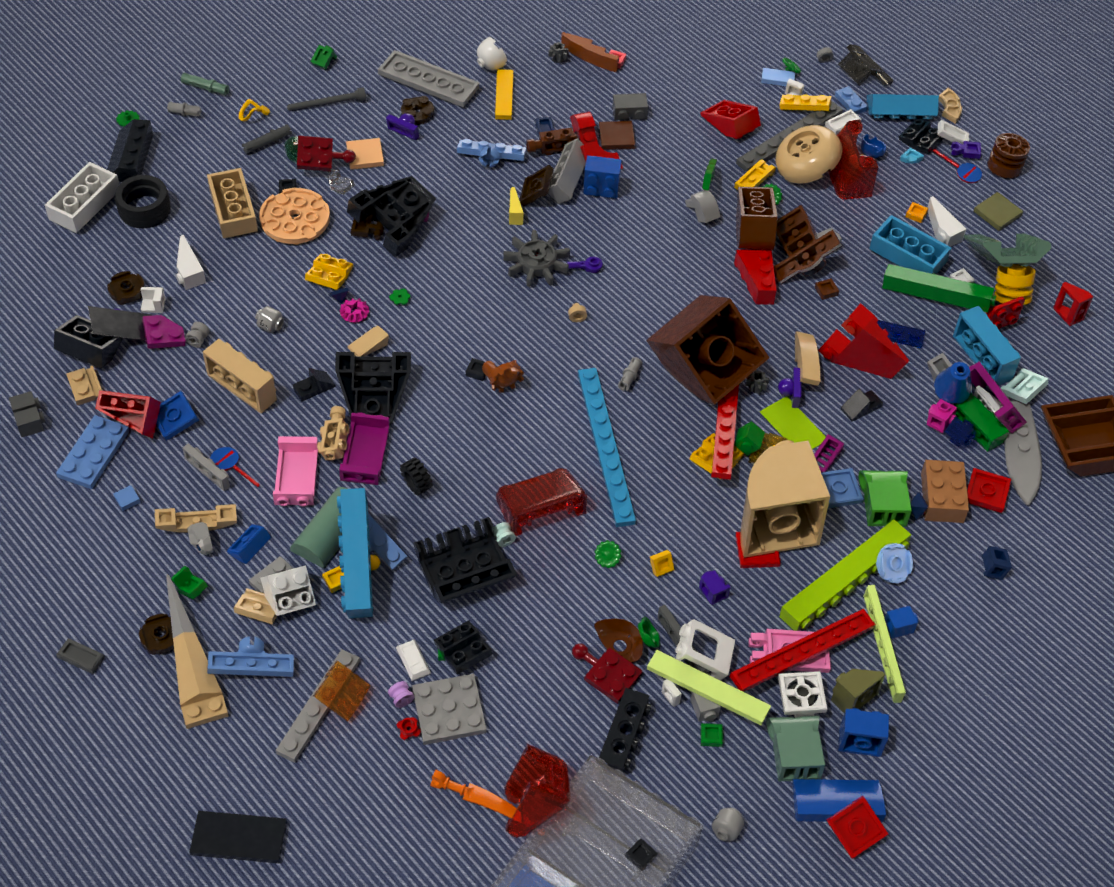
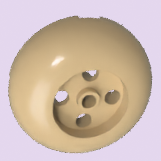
[776,125,842,184]

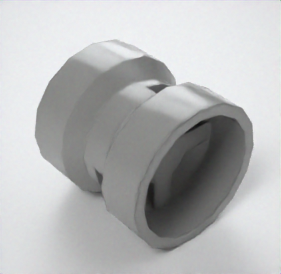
[185,321,210,348]

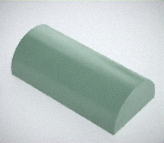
[290,487,348,569]

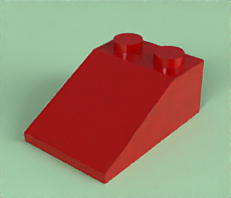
[700,100,761,139]

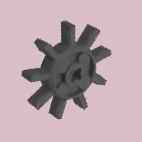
[503,230,570,287]

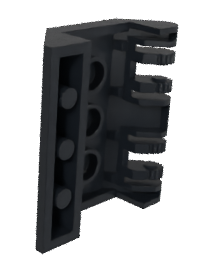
[413,517,517,603]

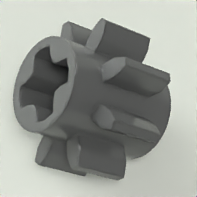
[548,42,569,63]
[745,370,769,394]

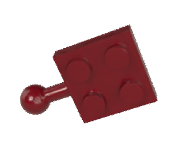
[297,135,356,172]
[572,643,643,704]

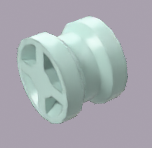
[494,522,516,547]

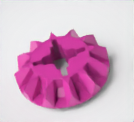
[340,298,369,322]

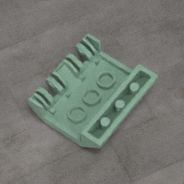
[964,233,1052,267]

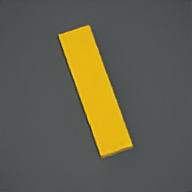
[495,69,513,120]

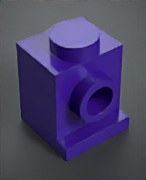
[699,570,731,605]

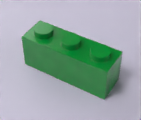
[954,393,1009,452]

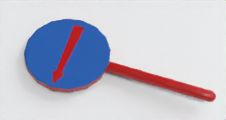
[933,149,982,183]
[210,447,260,487]

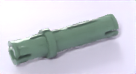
[181,72,229,95]

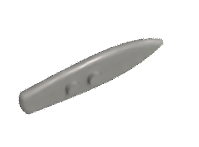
[1004,401,1042,506]

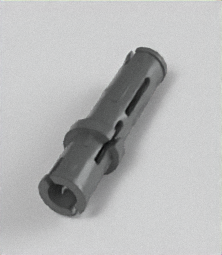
[242,124,292,154]

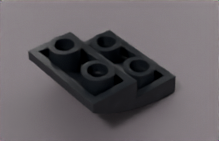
[899,119,944,154]
[434,620,493,674]

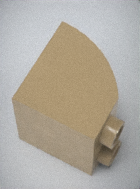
[740,440,830,557]

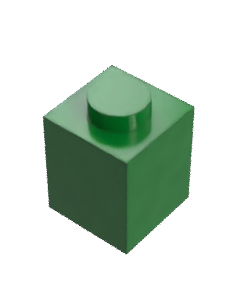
[734,421,765,456]

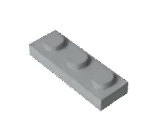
[182,443,230,491]

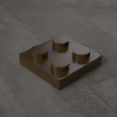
[519,165,554,207]

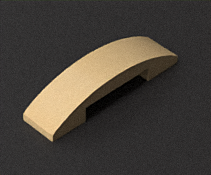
[155,504,237,532]

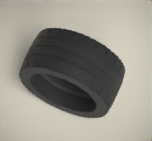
[115,175,170,229]

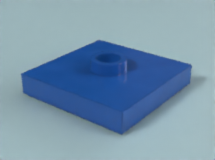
[156,391,199,441]

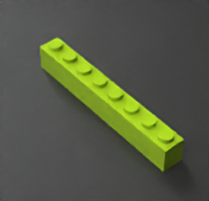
[779,520,911,631]

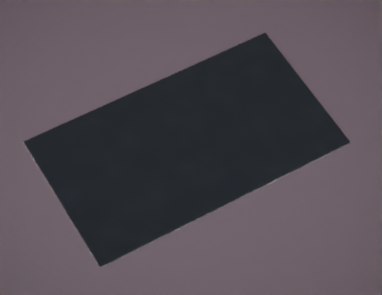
[88,306,152,340]

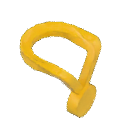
[239,99,270,122]

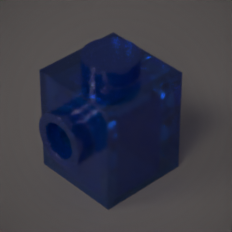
[944,417,977,448]

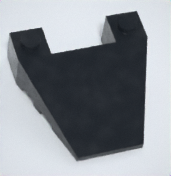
[347,176,436,257]

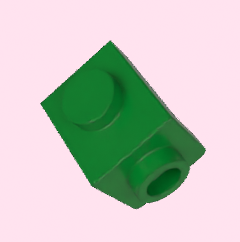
[171,566,208,599]

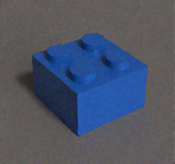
[583,155,622,198]
[838,708,889,757]

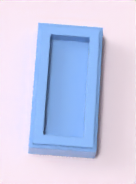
[761,68,795,86]

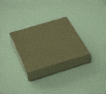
[974,192,1023,231]

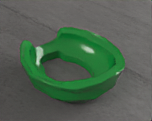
[638,616,660,648]

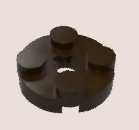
[401,96,434,125]
[107,271,145,305]
[139,614,174,655]

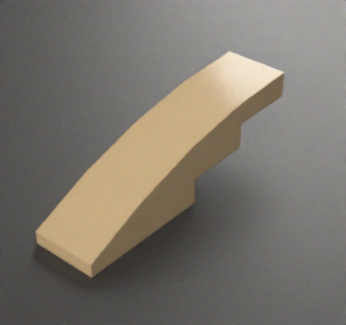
[795,331,821,386]

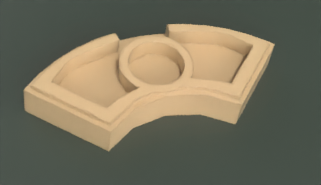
[939,88,962,124]

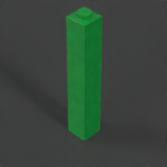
[882,264,996,313]

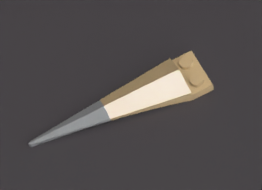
[166,574,229,729]

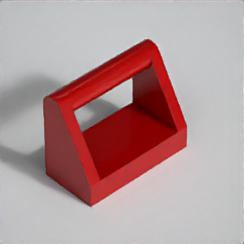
[1053,282,1093,326]

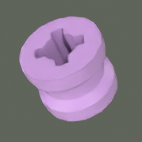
[388,681,414,708]

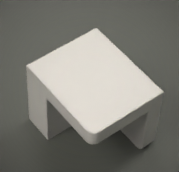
[141,287,166,313]

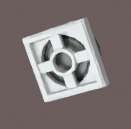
[778,671,827,718]

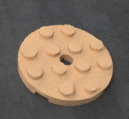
[259,188,330,245]

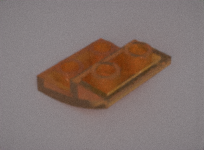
[313,660,370,722]

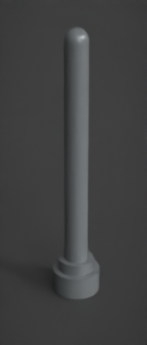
[287,87,367,111]

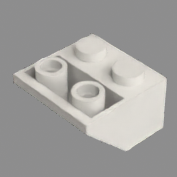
[260,565,316,616]

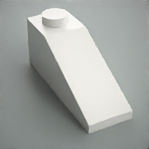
[927,196,966,247]
[176,235,206,290]

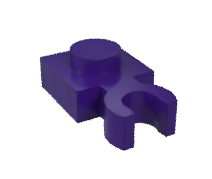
[951,141,981,159]

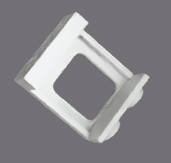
[675,619,735,680]

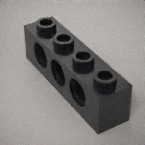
[597,688,652,778]

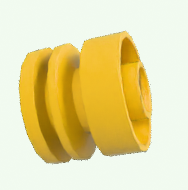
[994,264,1036,305]

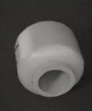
[255,306,284,333]
[712,808,744,841]

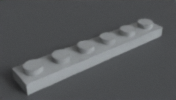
[276,649,360,763]

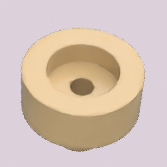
[568,303,587,322]

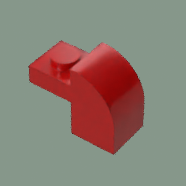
[570,112,597,145]

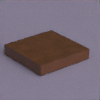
[599,121,635,150]

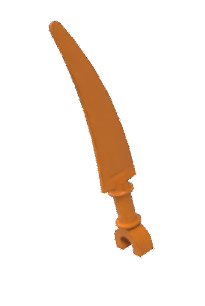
[430,770,542,835]

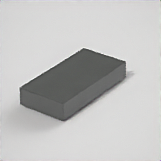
[56,638,105,674]

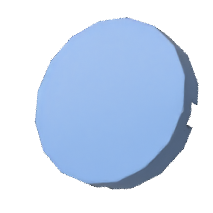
[876,543,913,583]

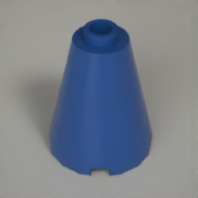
[934,362,972,404]

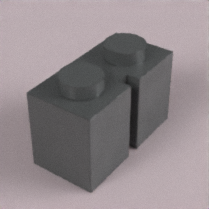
[612,93,648,121]
[9,391,45,438]

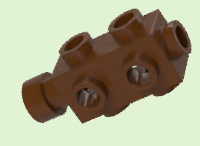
[526,127,578,155]

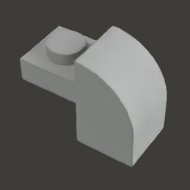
[685,190,721,223]

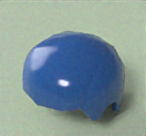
[861,134,886,158]

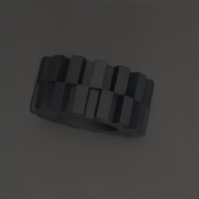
[400,457,433,495]

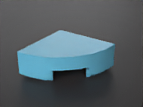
[900,147,924,163]

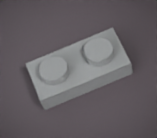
[249,556,293,593]

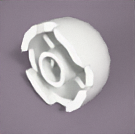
[477,37,508,71]

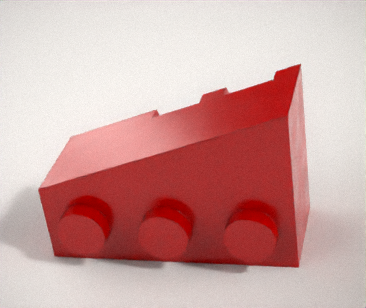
[734,250,776,305]
[95,390,161,439]

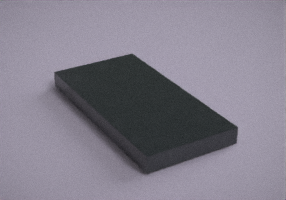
[189,810,287,863]

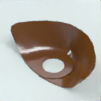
[594,618,643,662]

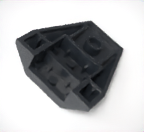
[335,352,411,425]

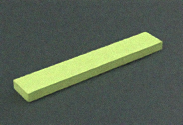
[863,585,906,703]
[647,650,771,725]

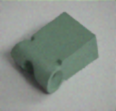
[766,715,825,782]

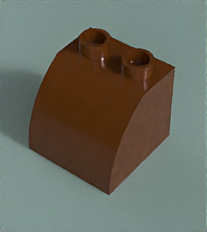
[646,295,770,405]

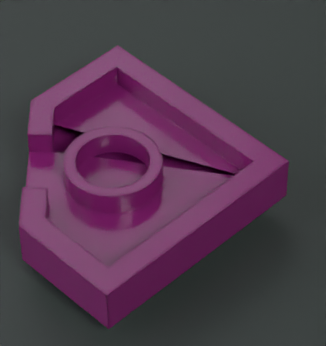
[143,315,186,349]

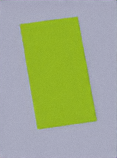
[759,396,826,449]

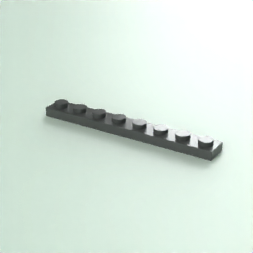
[736,101,843,172]

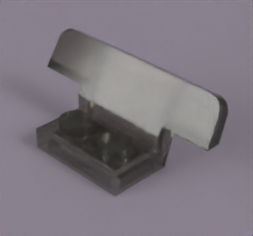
[838,44,893,86]

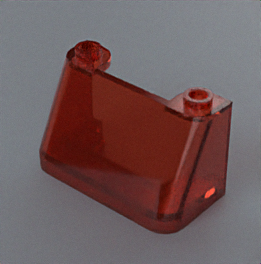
[828,120,879,199]
[496,468,587,536]
[504,744,571,838]

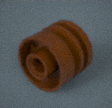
[987,133,1030,178]

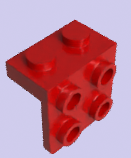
[985,296,1025,330]

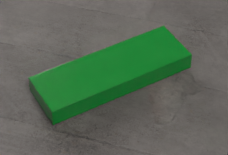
[702,158,717,190]

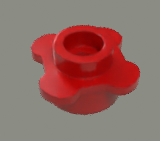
[397,717,421,740]

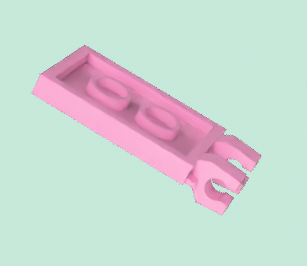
[748,629,831,673]

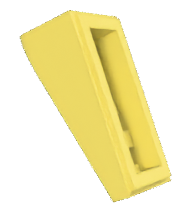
[509,187,524,225]

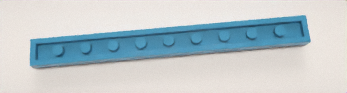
[578,368,636,527]

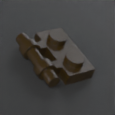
[351,214,384,240]

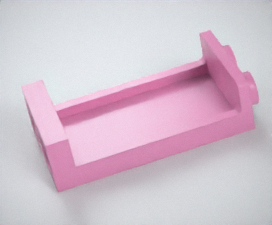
[273,436,318,506]

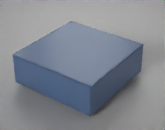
[113,485,141,511]

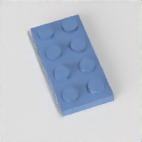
[56,415,130,489]

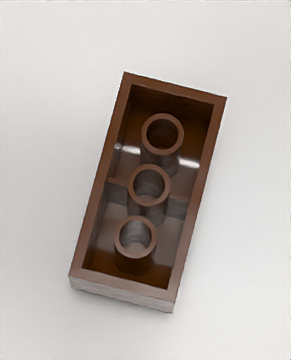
[736,187,777,250]

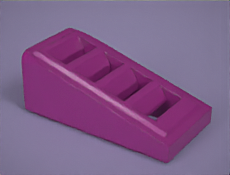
[814,434,844,473]

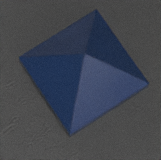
[328,288,349,304]
[910,492,928,520]

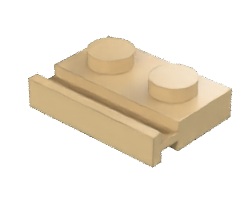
[66,365,102,406]
[234,588,277,624]

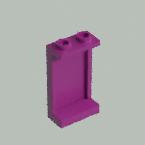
[969,361,1027,434]
[339,413,390,485]

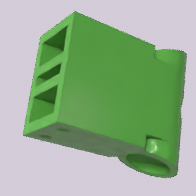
[858,470,912,527]

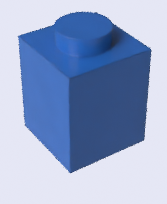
[885,606,918,639]

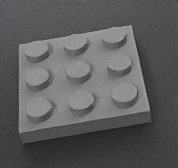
[412,674,487,745]

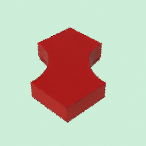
[580,141,623,169]

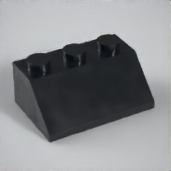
[54,315,123,368]

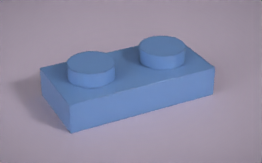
[835,86,867,114]

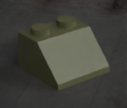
[831,669,885,713]

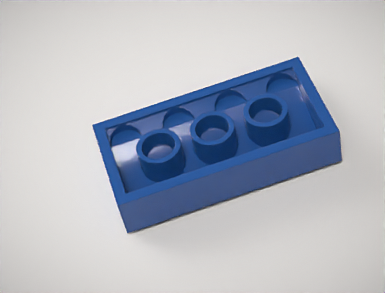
[792,779,886,822]

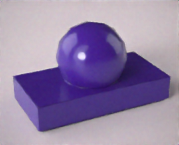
[386,113,419,141]
[778,367,801,408]

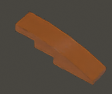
[561,32,619,72]

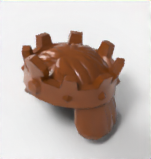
[482,360,524,393]

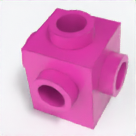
[927,399,957,433]

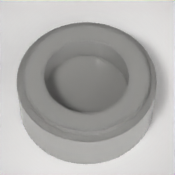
[817,47,834,63]

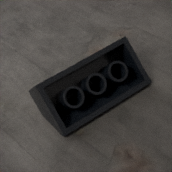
[107,119,153,182]

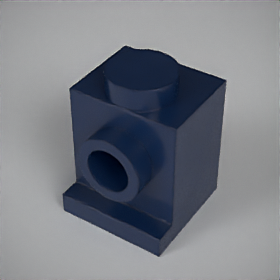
[982,546,1012,580]

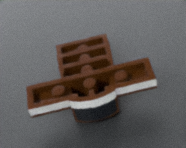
[774,205,842,284]

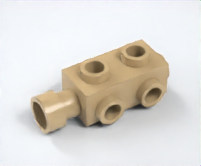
[317,406,349,460]

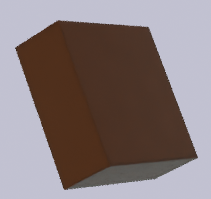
[815,278,839,300]

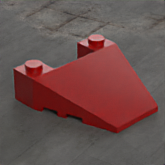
[818,303,910,379]

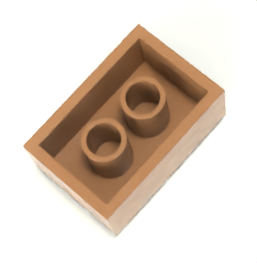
[921,460,969,523]

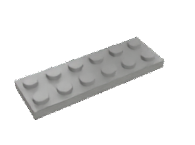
[378,50,479,107]

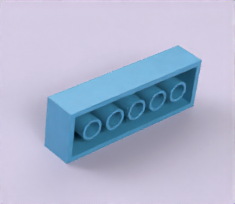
[337,488,373,619]

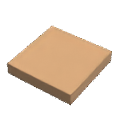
[346,138,384,170]

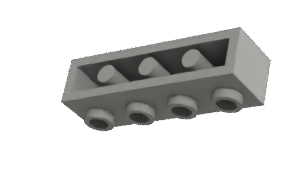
[548,138,586,204]

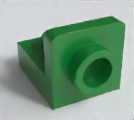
[310,45,337,70]

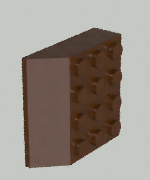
[1041,395,1114,477]

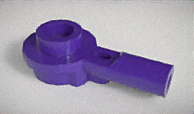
[567,257,603,273]

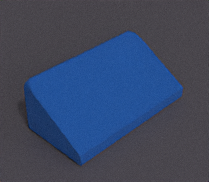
[226,524,271,564]

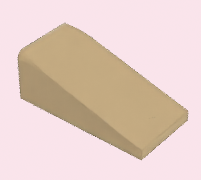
[348,326,389,357]

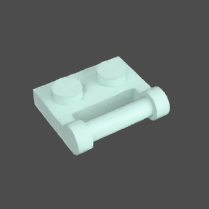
[1001,368,1048,404]

